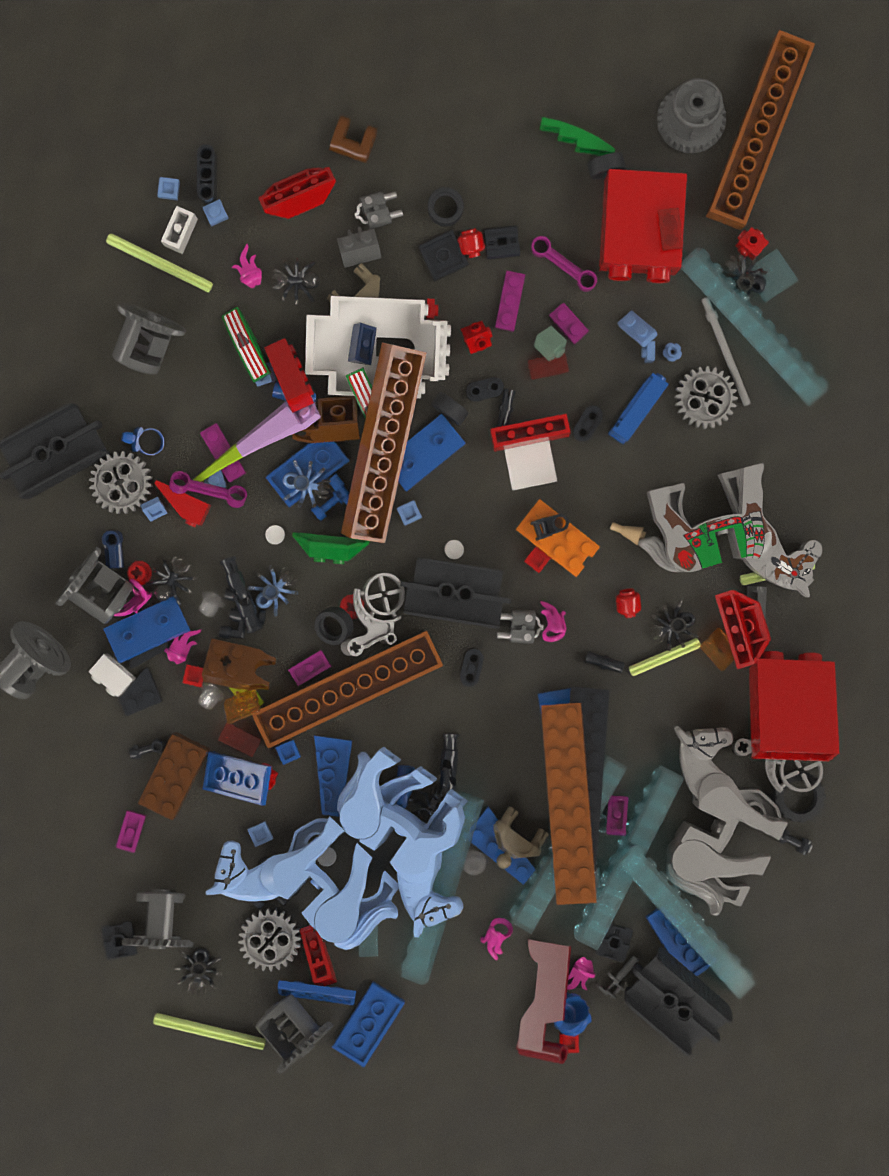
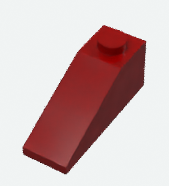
[154,480,212,527]
[300,925,337,987]

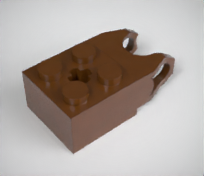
[292,396,360,443]
[202,639,276,691]

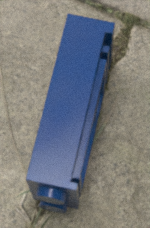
[607,373,668,444]

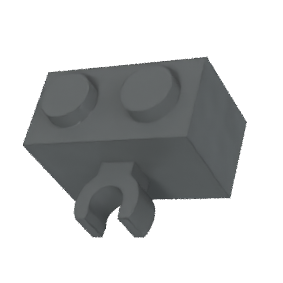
[337,227,382,268]

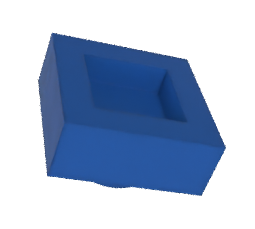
[275,739,301,765]

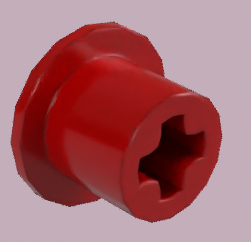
[127,561,152,585]
[340,594,365,619]

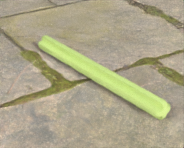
[106,233,213,292]
[153,1013,266,1050]

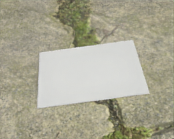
[504,441,557,490]

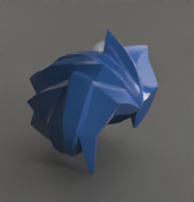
[554,992,592,1037]

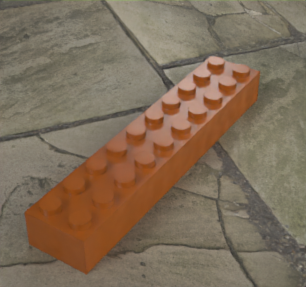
[706,30,815,230]
[341,342,427,543]
[251,630,443,748]
[541,702,597,905]

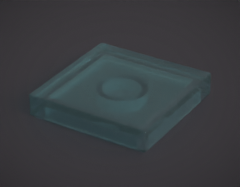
[746,249,798,303]

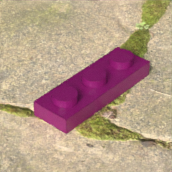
[495,271,525,332]
[200,423,246,483]

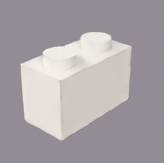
[161,206,198,254]
[89,653,136,697]

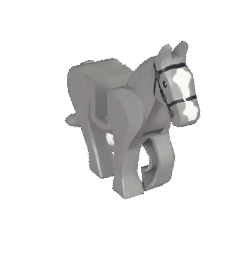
[666,726,788,916]

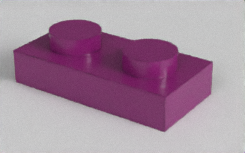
[549,302,589,345]
[288,650,331,686]
[606,796,628,836]
[116,810,147,853]

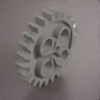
[674,366,738,429]
[89,451,153,514]
[238,908,301,972]

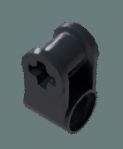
[530,514,569,541]

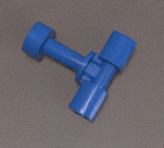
[311,474,350,521]

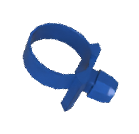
[121,427,164,455]

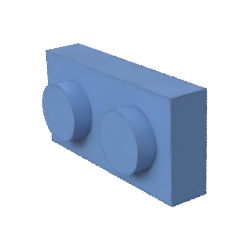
[618,310,658,348]

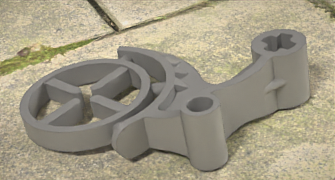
[341,573,405,656]
[732,738,823,793]

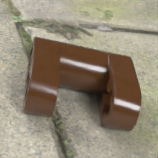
[329,115,378,163]

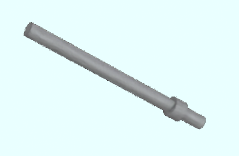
[702,297,751,406]

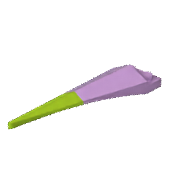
[193,396,321,482]

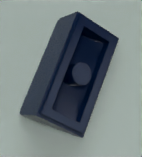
[348,322,377,365]

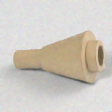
[610,522,646,545]

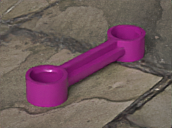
[531,236,597,292]
[169,471,247,508]

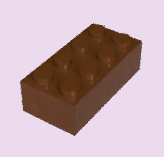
[138,732,210,821]

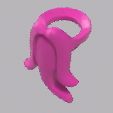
[231,244,262,288]
[114,579,153,616]
[540,601,566,642]
[164,630,201,664]
[480,918,513,960]
[567,957,595,990]

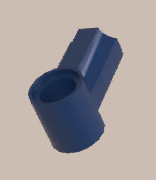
[102,530,124,568]

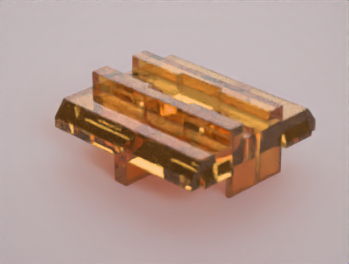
[700,628,734,671]
[224,690,260,724]

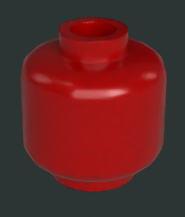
[458,228,485,258]
[616,588,641,618]

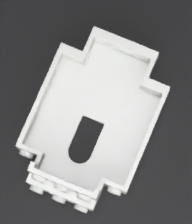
[305,296,451,398]

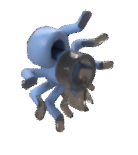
[283,460,331,508]
[247,565,299,616]

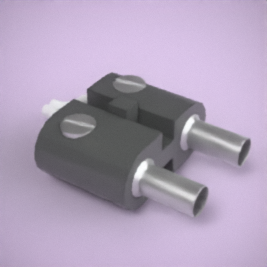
[355,191,403,230]
[497,610,544,644]

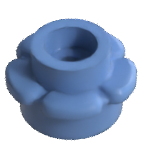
[663,343,682,362]

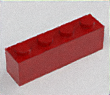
[264,338,314,413]
[490,413,570,452]

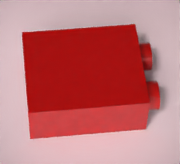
[599,169,687,283]
[749,651,839,762]

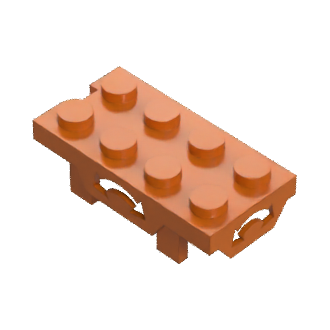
[515,499,600,577]

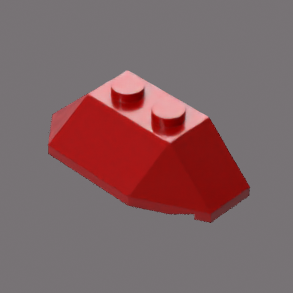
[258,167,336,219]
[715,590,771,669]

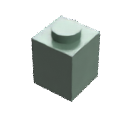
[534,326,567,362]

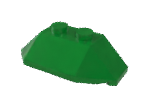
[292,532,370,564]

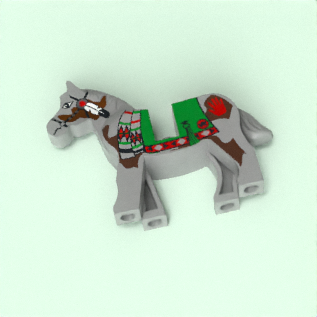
[638,463,822,597]

